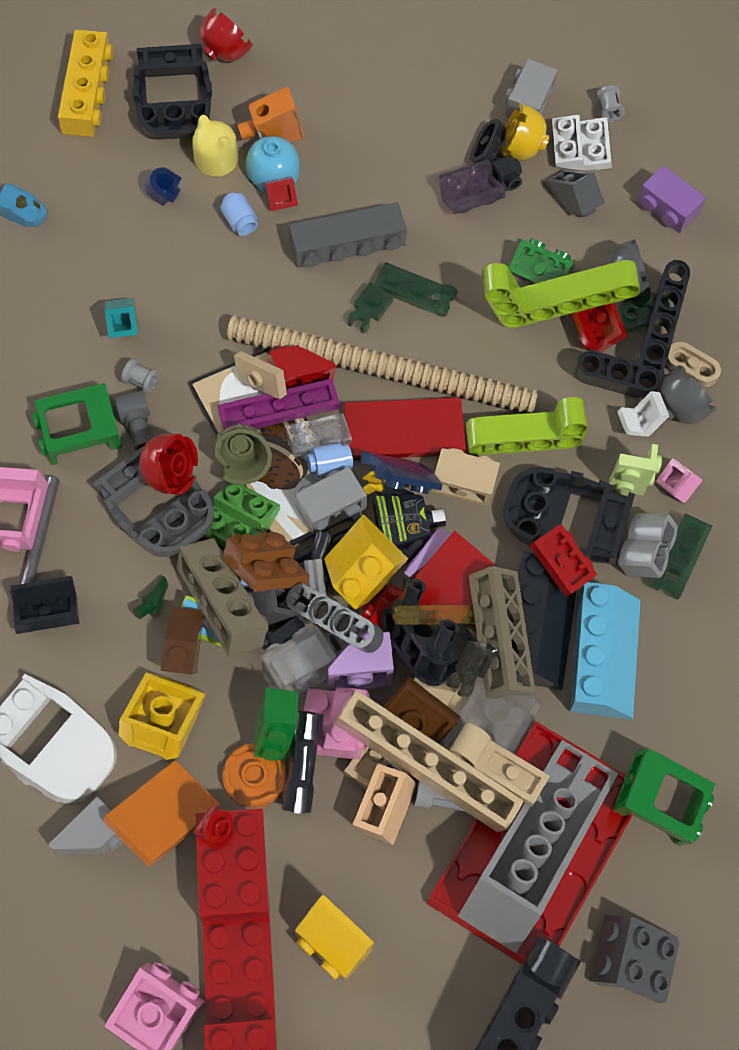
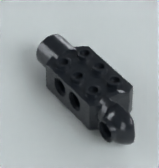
[475,937,581,1050]

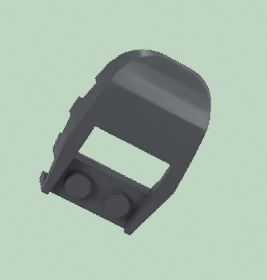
[92,445,214,557]

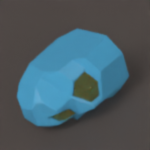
[0,184,47,227]

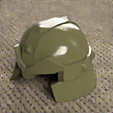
[215,423,272,485]

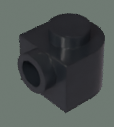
[487,155,522,194]

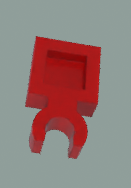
[358,583,401,632]

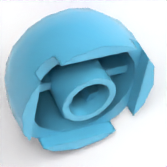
[245,135,300,192]

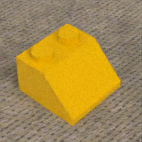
[324,515,408,610]
[295,894,374,982]

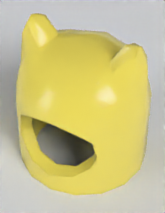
[192,115,238,177]

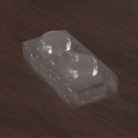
[285,413,352,457]

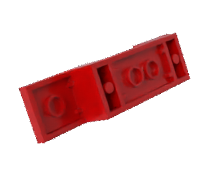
[195,809,277,1050]

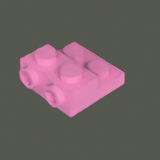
[303,687,374,760]
[104,962,204,1050]

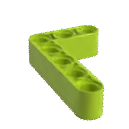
[482,260,640,328]

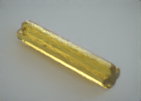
[392,605,475,625]

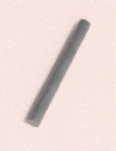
[21,476,60,584]

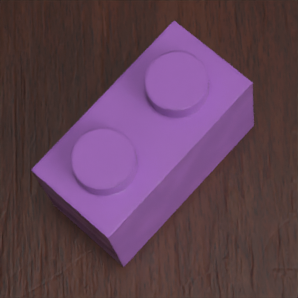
[637,165,706,233]

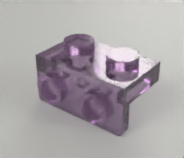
[439,160,505,215]

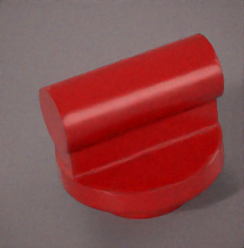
[193,804,233,844]

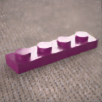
[217,379,340,430]

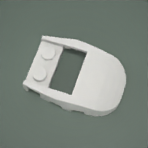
[0,674,117,804]

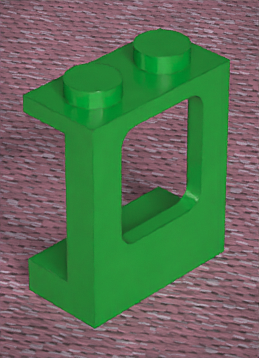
[32,383,122,465]
[612,748,716,846]

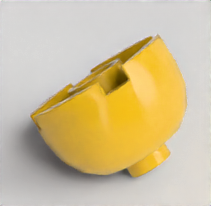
[499,103,549,161]

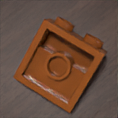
[222,531,310,592]

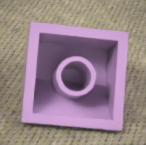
[328,631,394,691]

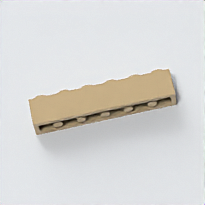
[333,690,524,832]

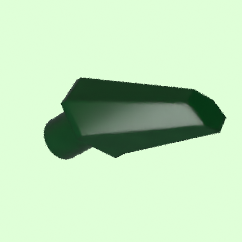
[133,576,168,619]

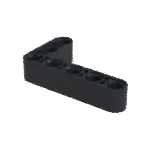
[575,260,690,399]

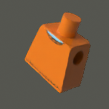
[237,87,305,142]

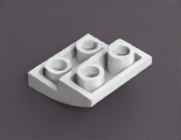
[552,115,612,170]

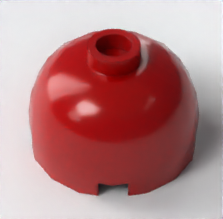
[199,8,253,62]
[139,433,198,495]

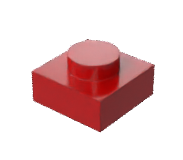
[264,176,298,211]

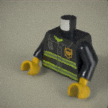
[363,471,446,562]

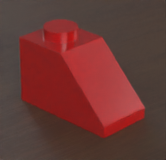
[267,345,337,389]

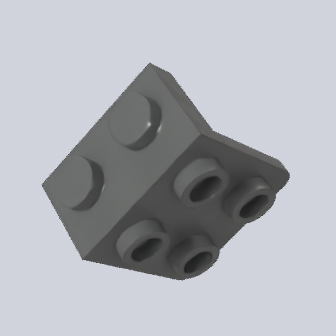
[590,915,679,1003]

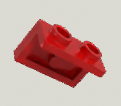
[569,302,628,353]

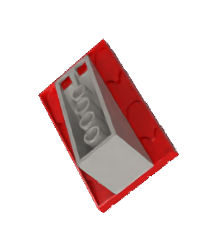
[426,721,633,964]

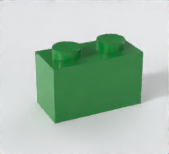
[253,688,298,761]

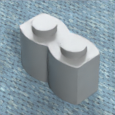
[618,513,678,578]

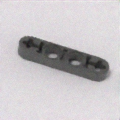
[286,583,384,653]

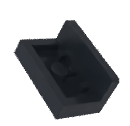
[10,576,80,634]

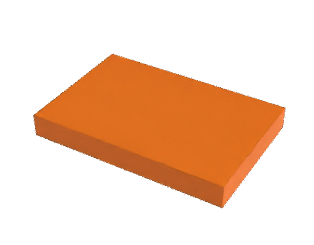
[103,760,221,868]

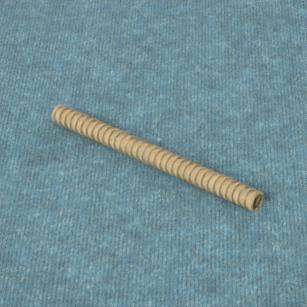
[227,315,538,413]

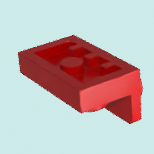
[530,524,598,597]

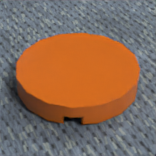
[222,743,287,809]

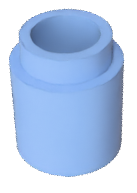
[220,193,258,236]
[307,443,353,477]

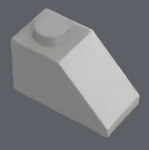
[48,797,123,856]

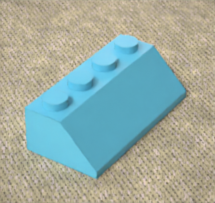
[569,582,641,720]

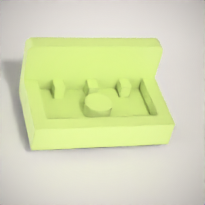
[609,444,662,496]

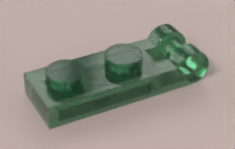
[374,262,458,317]
[650,513,713,600]

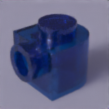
[144,167,182,206]

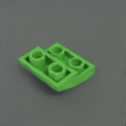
[203,482,280,548]

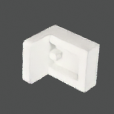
[618,391,669,437]

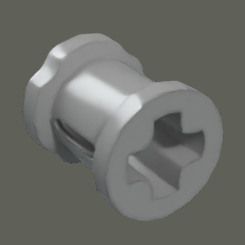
[597,85,625,122]
[121,358,160,394]

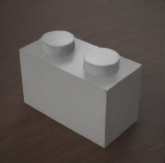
[504,59,558,117]
[295,467,367,535]

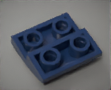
[360,451,442,494]

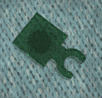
[348,282,394,334]

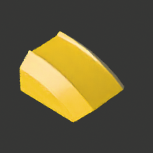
[119,672,206,760]

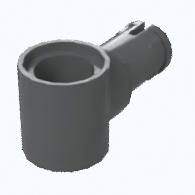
[114,390,150,450]

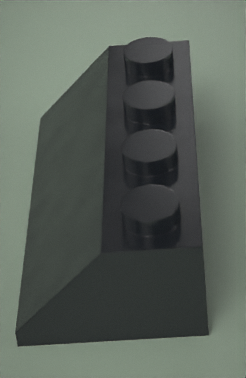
[510,551,577,690]

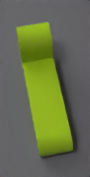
[465,397,588,455]

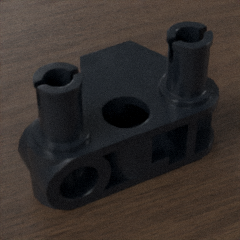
[380,578,476,686]

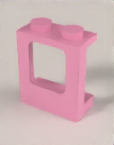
[0,467,49,552]

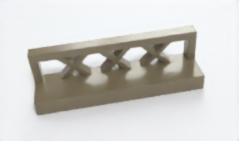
[469,566,536,700]

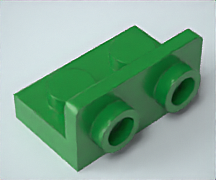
[509,238,575,284]

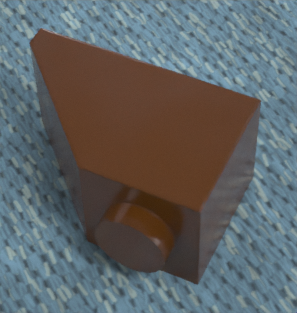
[160,607,204,675]

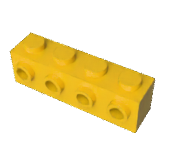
[58,29,113,137]

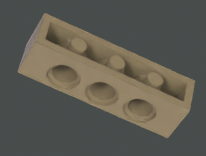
[177,538,268,657]

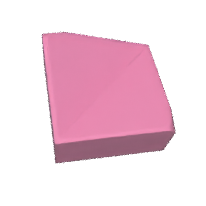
[655,458,703,503]

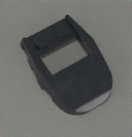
[132,44,212,138]
[503,467,635,564]

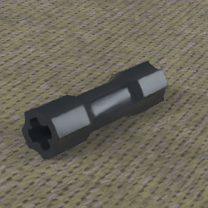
[281,710,324,814]

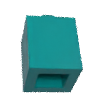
[104,298,138,338]

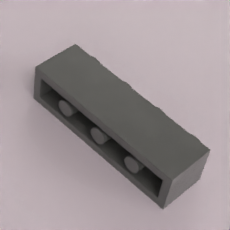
[289,202,407,268]

